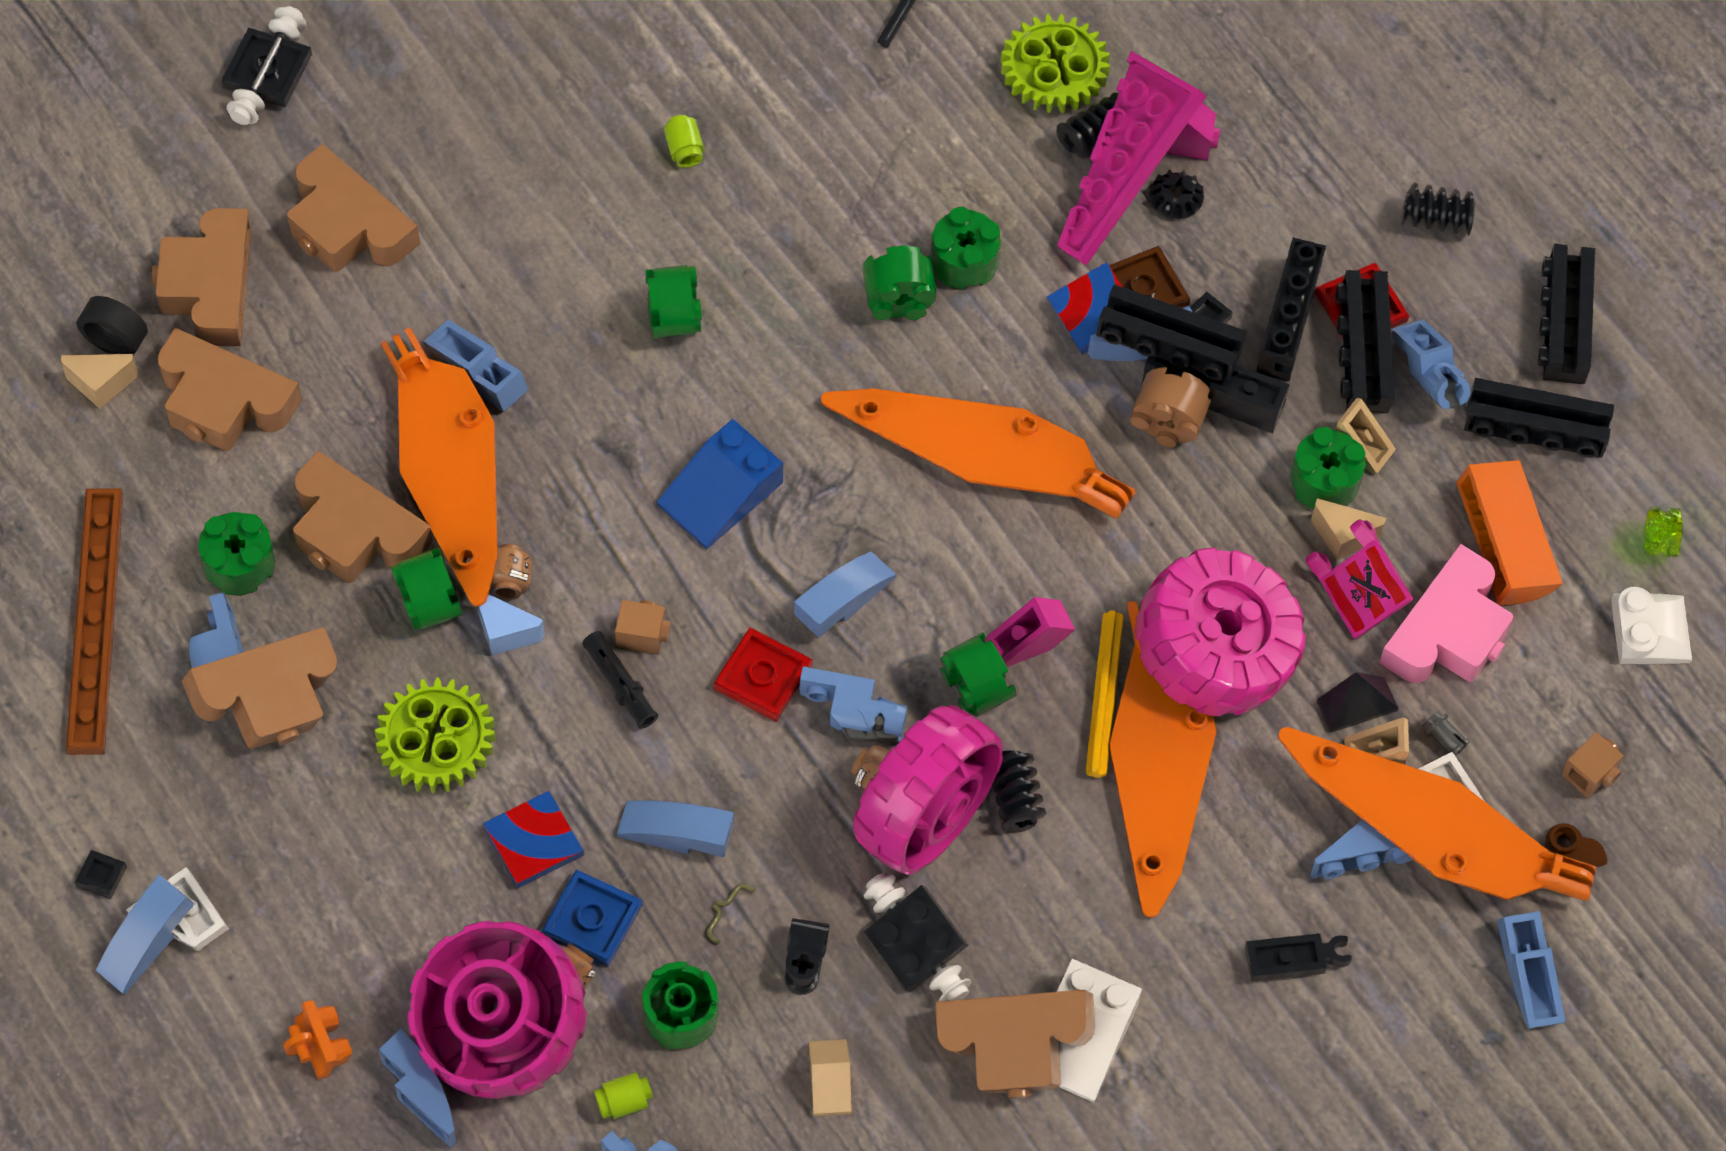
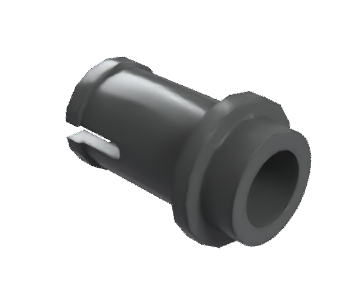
[1423,711,1470,757]

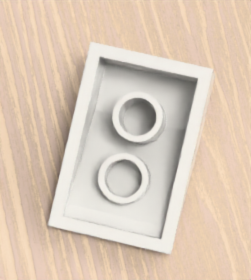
[1057,959,1142,1103]

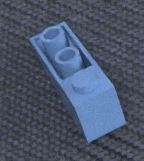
[1310,819,1413,879]

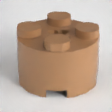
[1130,367,1211,448]

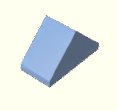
[477,595,545,655]

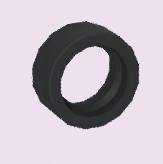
[76,295,148,356]

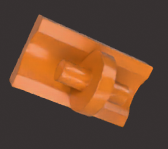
[283,1000,352,1080]

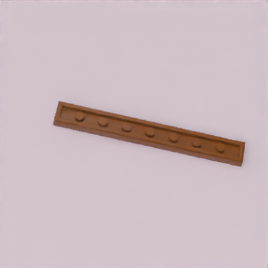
[66,488,123,755]

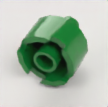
[930,206,1001,290]
[863,245,937,320]
[645,265,702,339]
[1290,427,1366,509]
[198,512,276,596]
[391,547,463,630]
[940,632,1017,717]
[642,961,719,1050]

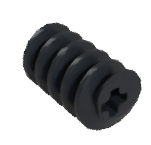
[1056,92,1119,159]
[1401,183,1475,236]
[992,750,1046,833]

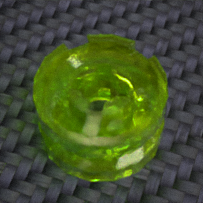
[1644,506,1683,558]

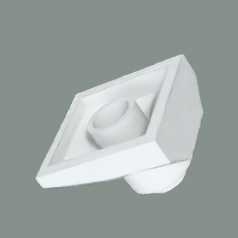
[1611,587,1692,664]

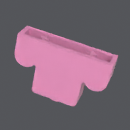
[1379,544,1513,683]

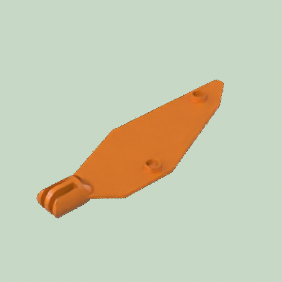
[381,327,498,606]
[821,388,1136,519]
[1109,600,1217,918]
[1278,727,1596,902]

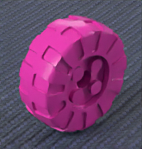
[1135,547,1306,717]
[853,705,1004,875]
[407,920,587,1100]

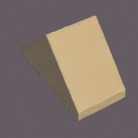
[61,354,137,409]
[1335,398,1396,474]
[1311,498,1386,561]
[1344,717,1409,764]
[808,1039,852,1116]

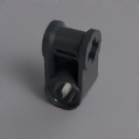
[785,918,830,995]

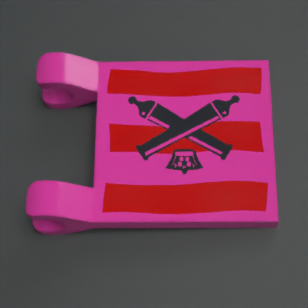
[1305,519,1414,639]

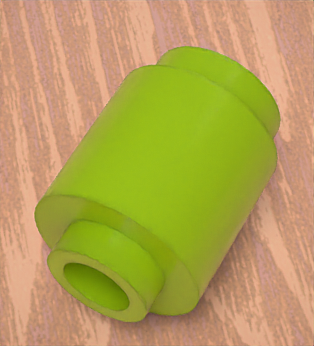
[663,115,705,168]
[594,1072,653,1120]

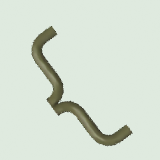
[706,883,755,945]

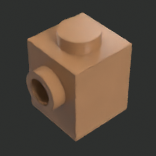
[615,600,671,655]
[1561,732,1624,799]

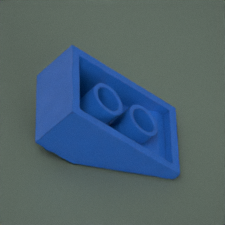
[657,419,783,549]

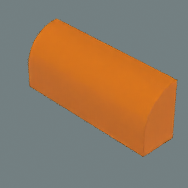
[1456,460,1563,606]

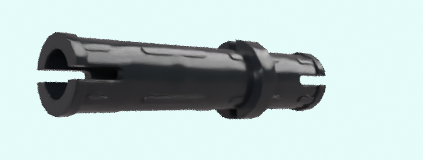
[582,631,658,729]

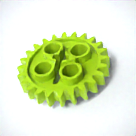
[1001,14,1110,113]
[375,677,496,793]

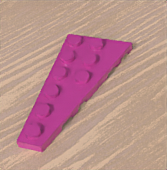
[1057,51,1206,266]

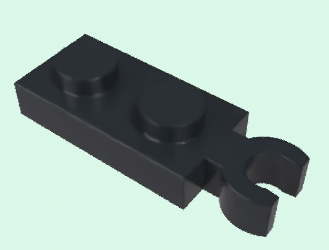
[1245,933,1352,982]

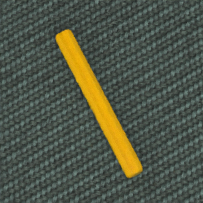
[1085,610,1124,779]

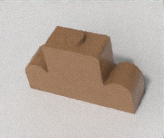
[287,144,420,272]
[152,208,252,346]
[158,328,302,451]
[293,451,433,583]
[182,627,337,749]
[936,990,1095,1099]

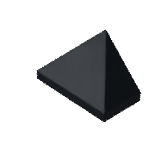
[1317,672,1398,733]

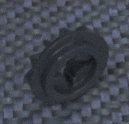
[1149,169,1204,219]

